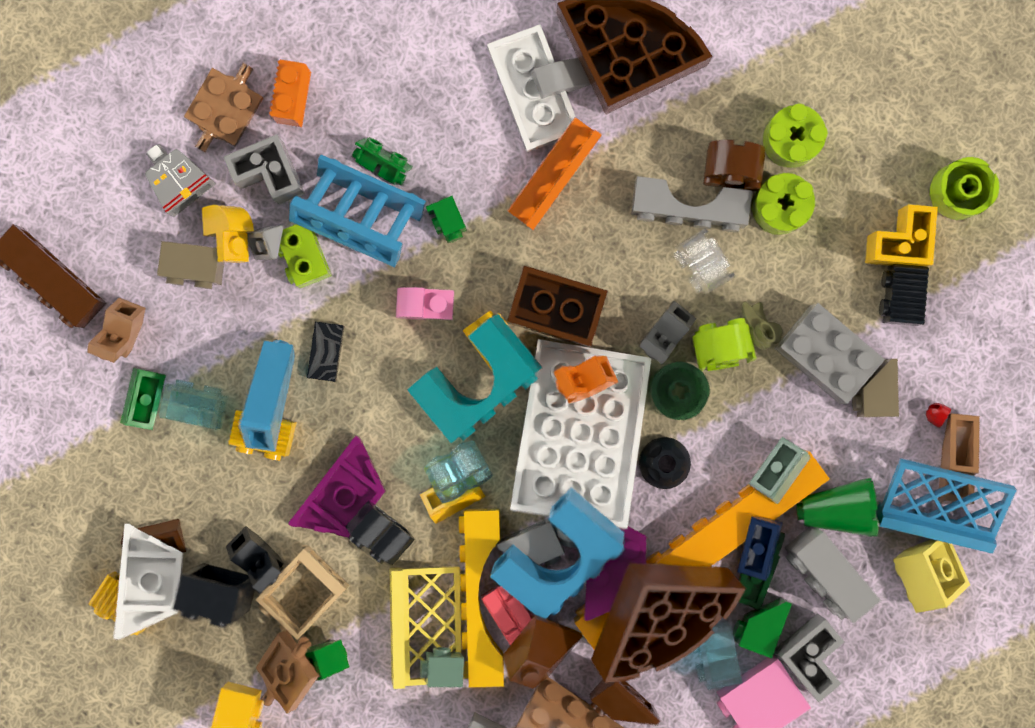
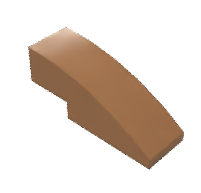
[938,413,980,506]

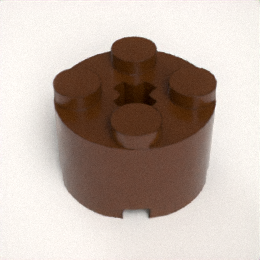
[703,140,765,191]

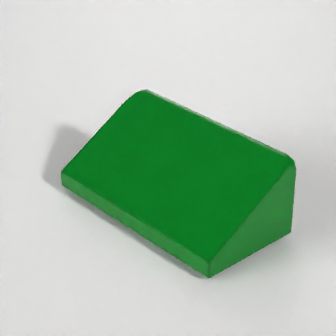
[120,367,166,430]

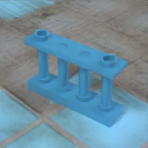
[289,155,426,268]

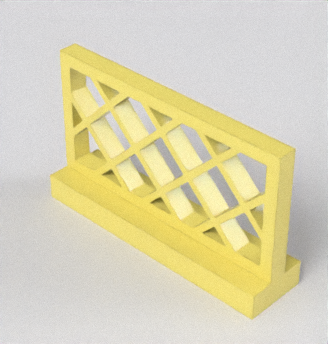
[389,566,461,689]

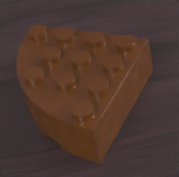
[556,0,713,114]
[591,563,745,683]

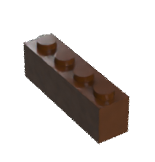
[0,224,107,328]

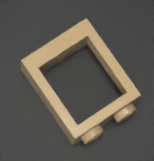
[255,546,349,640]

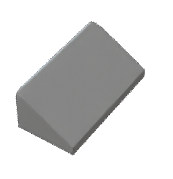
[247,225,283,260]

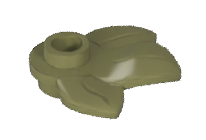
[742,301,782,350]

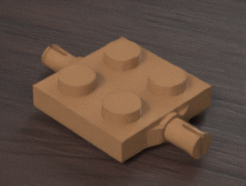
[184,63,263,153]
[256,630,319,714]

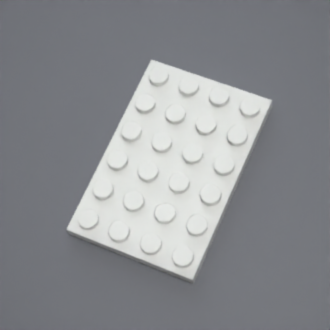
[510,339,651,530]

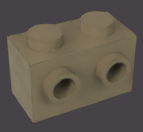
[157,241,224,289]

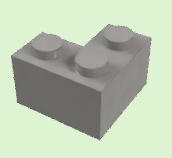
[223,135,305,204]
[775,613,844,702]

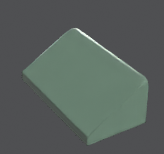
[749,437,810,504]

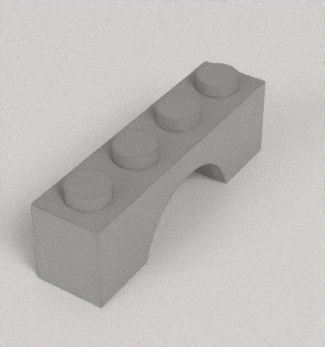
[631,176,752,232]

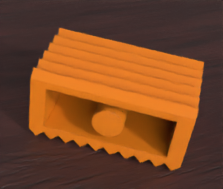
[269,59,311,127]

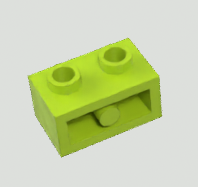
[278,224,332,289]

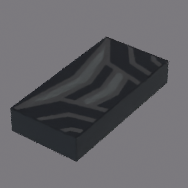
[307,321,345,382]

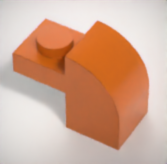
[554,356,618,403]

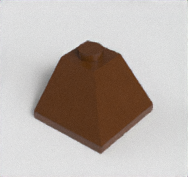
[502,615,583,689]
[589,679,661,725]

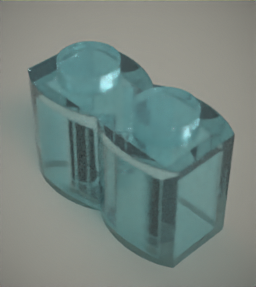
[424,440,493,504]

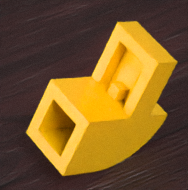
[202,205,254,263]

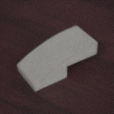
[531,58,591,99]

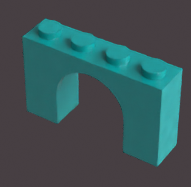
[407,314,543,443]

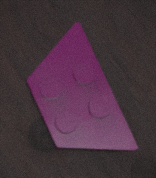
[288,435,386,537]
[585,526,647,621]

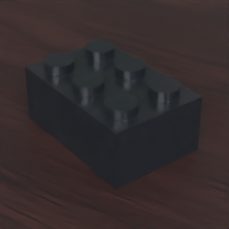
[172,563,255,628]

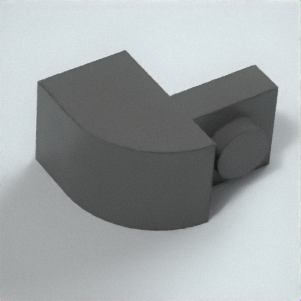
[639,301,696,364]

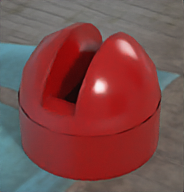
[926,403,951,428]

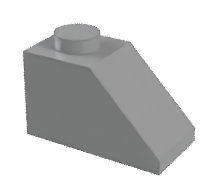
[497,518,564,566]

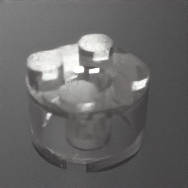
[673,228,735,295]

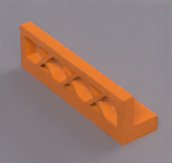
[507,117,602,230]

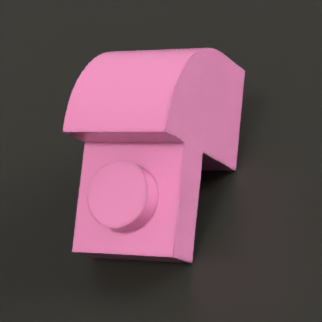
[396,287,454,320]

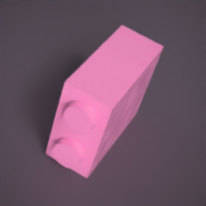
[716,654,811,728]

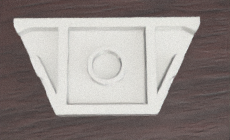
[114,524,183,639]

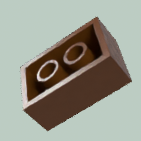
[507,265,608,348]

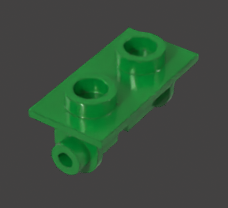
[352,137,413,186]

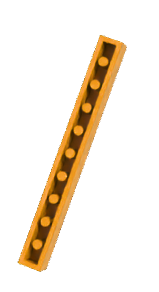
[573,450,830,650]

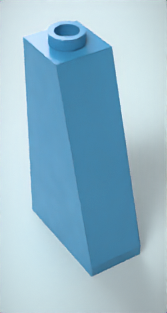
[239,340,295,452]

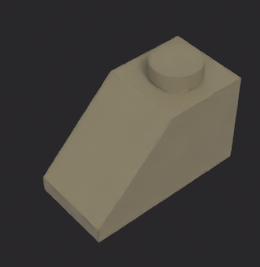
[852,359,899,417]

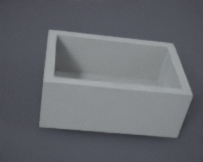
[774,303,885,404]
[784,527,881,624]

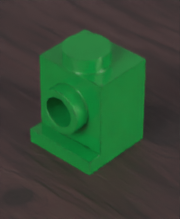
[426,196,467,243]

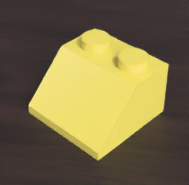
[893,539,970,613]

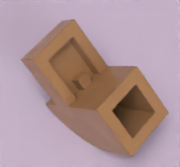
[87,298,146,363]

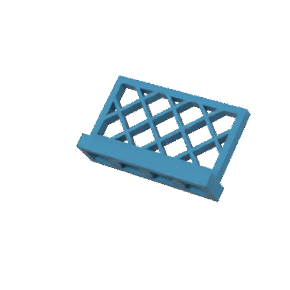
[876,458,1017,554]

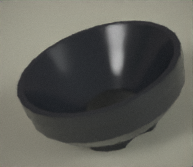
[639,437,691,489]

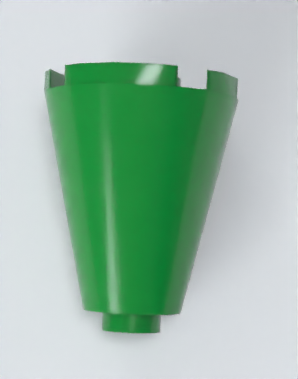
[796,478,878,537]

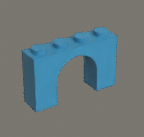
[490,487,624,619]

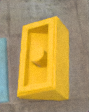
[419,467,486,524]

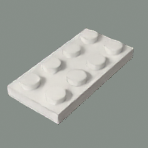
[487,24,575,152]

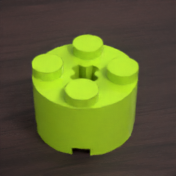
[763,103,828,168]
[930,157,999,220]
[751,173,815,235]
[692,318,756,372]

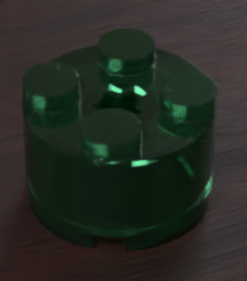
[648,362,710,420]

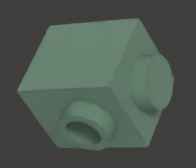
[420,647,464,687]

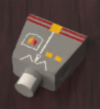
[145,144,216,217]

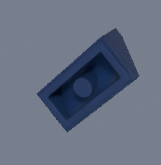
[738,516,783,581]

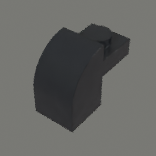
[226,526,284,593]

